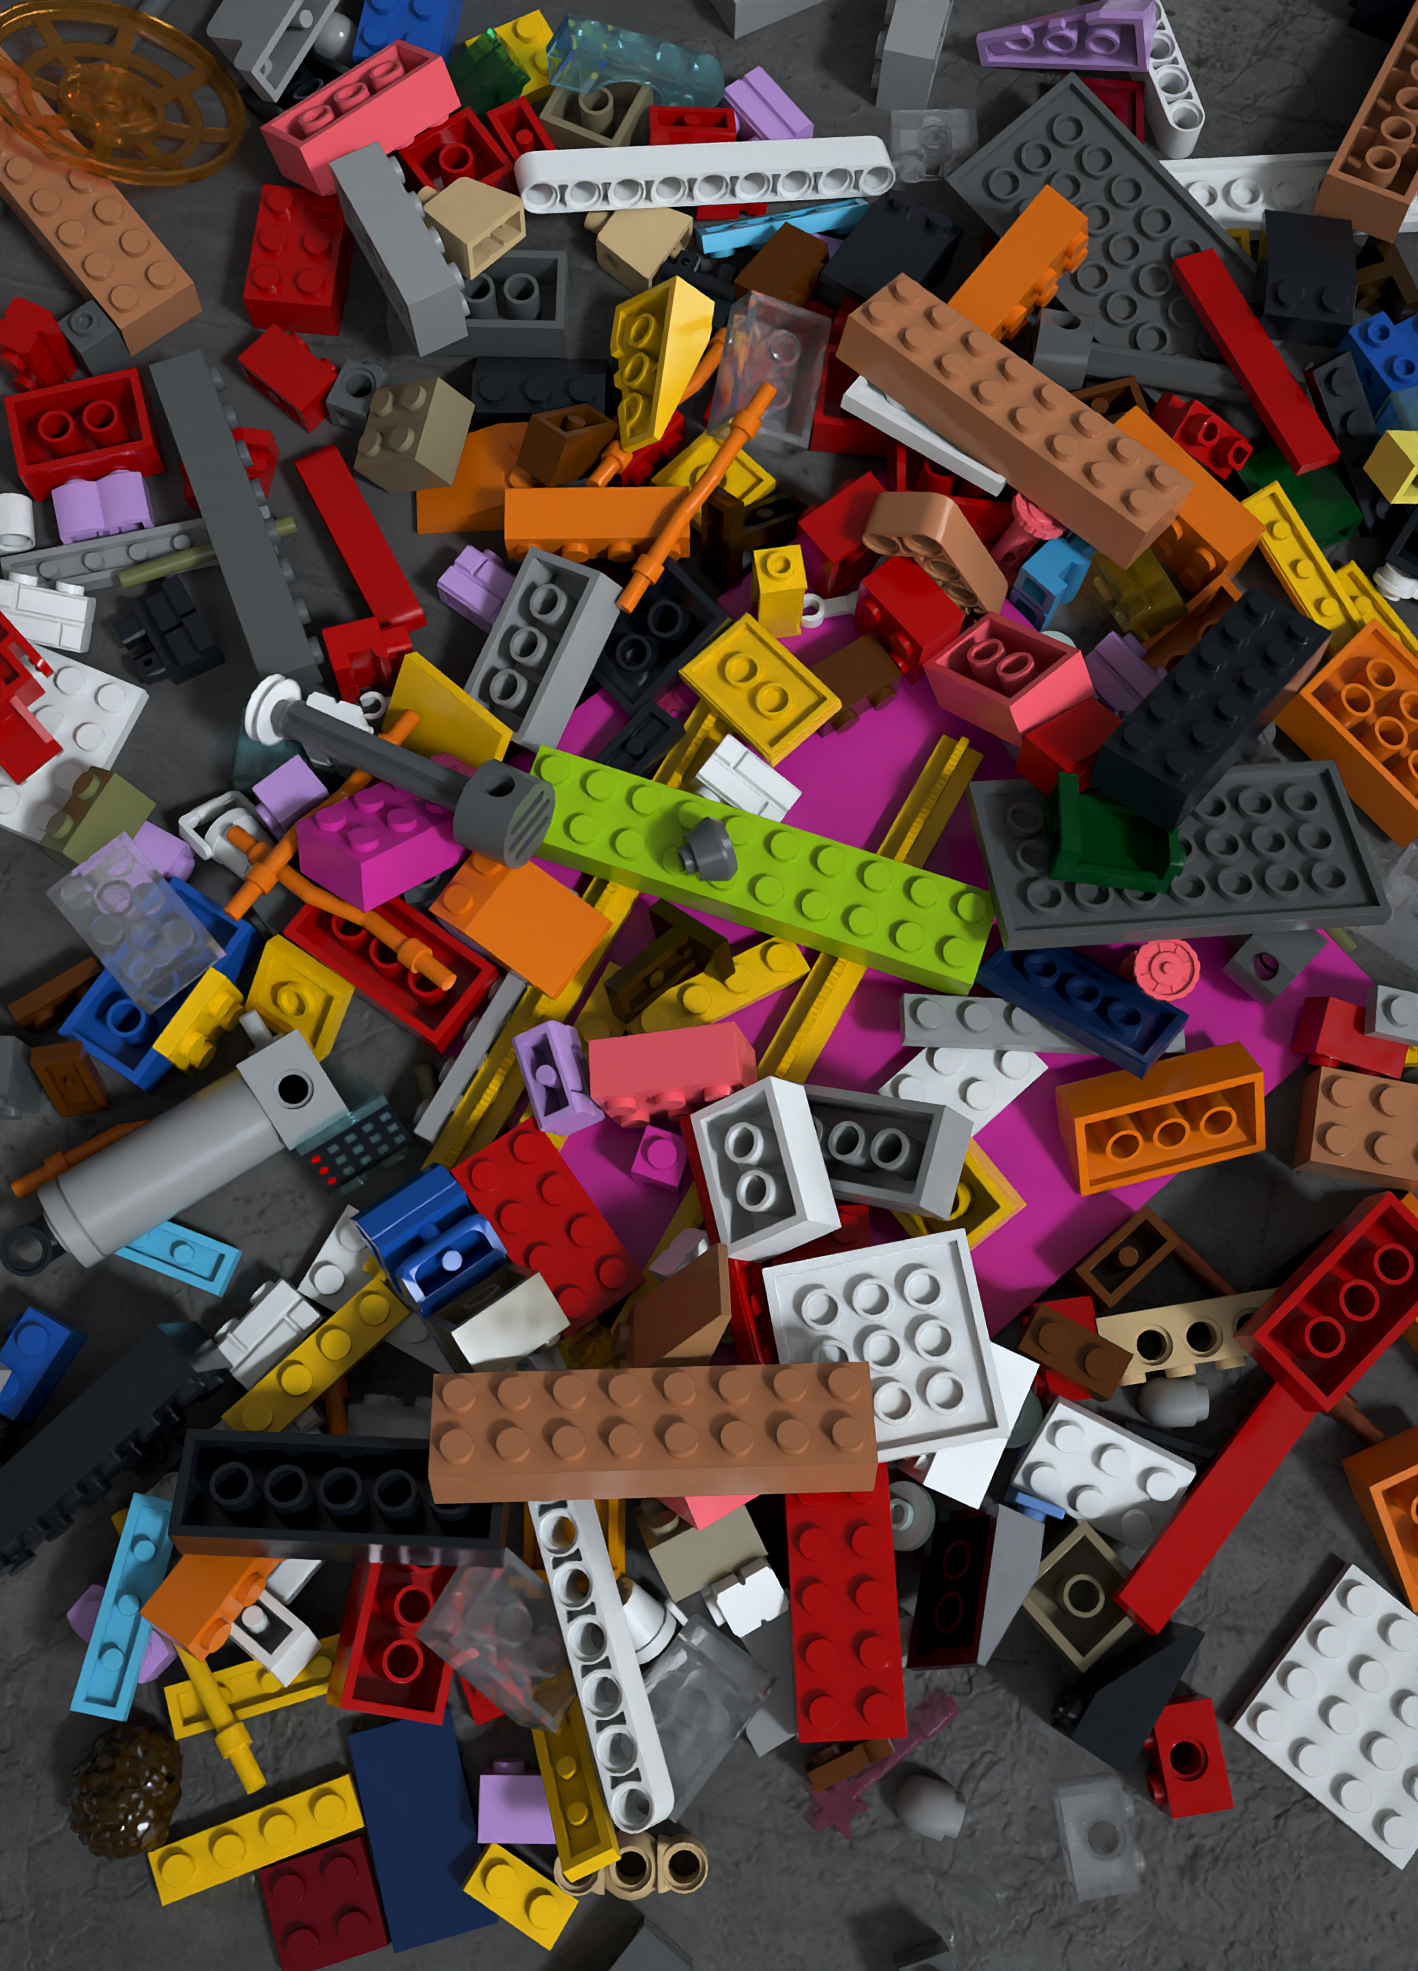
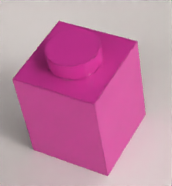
[631,1125,690,1196]

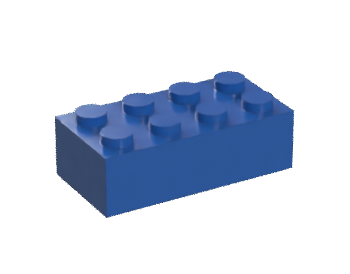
[352,0,464,71]
[58,876,264,1095]

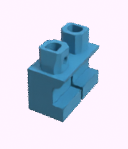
[1008,532,1097,632]

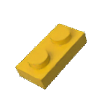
[460,1843,579,1951]

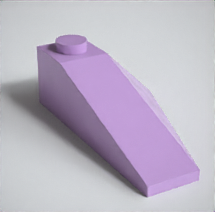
[976,0,1156,72]

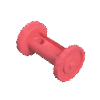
[982,491,1067,592]
[1116,939,1200,1003]

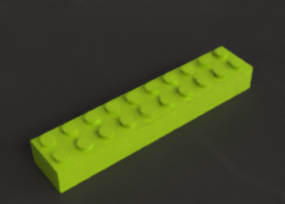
[530,744,995,996]

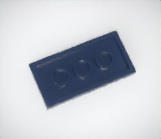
[974,943,1190,1079]
[347,1705,499,1953]

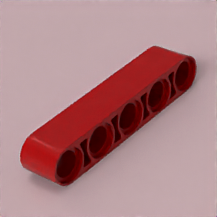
[293,443,428,634]

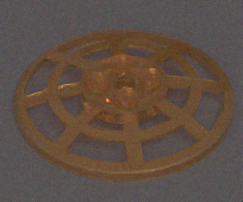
[0,0,246,186]

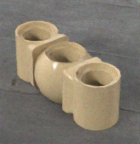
[553,1830,708,1901]

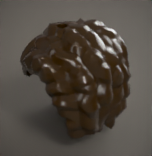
[65,1724,184,1860]

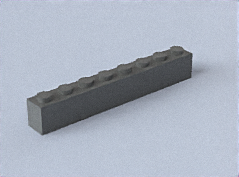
[148,348,326,689]

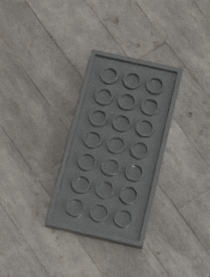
[943,71,1284,410]
[965,760,1392,951]

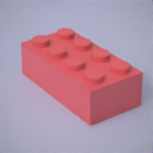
[260,39,461,197]

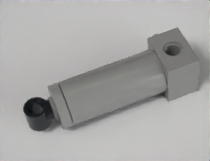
[0,1009,350,1277]

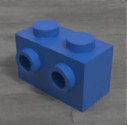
[0,1307,88,1423]

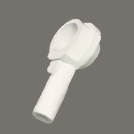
[1373,562,1418,601]

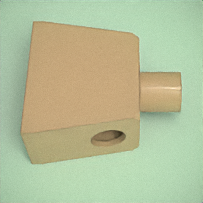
[417,177,526,280]
[584,207,693,295]

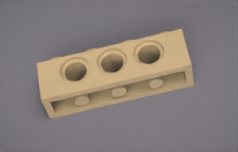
[1095,1287,1279,1386]

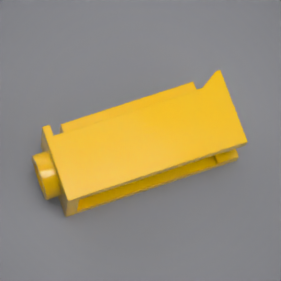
[750,544,808,638]

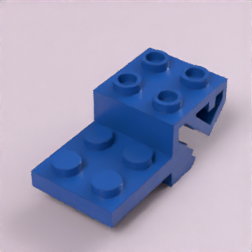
[350,1162,508,1373]

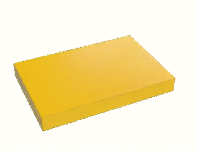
[678,612,842,768]
[381,652,513,770]

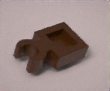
[804,1739,896,1793]

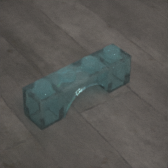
[546,12,725,108]

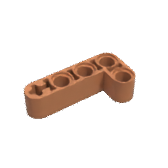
[862,492,1009,626]

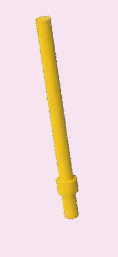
[111,1508,267,1795]

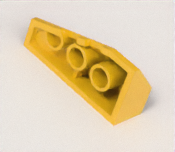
[610,275,715,453]

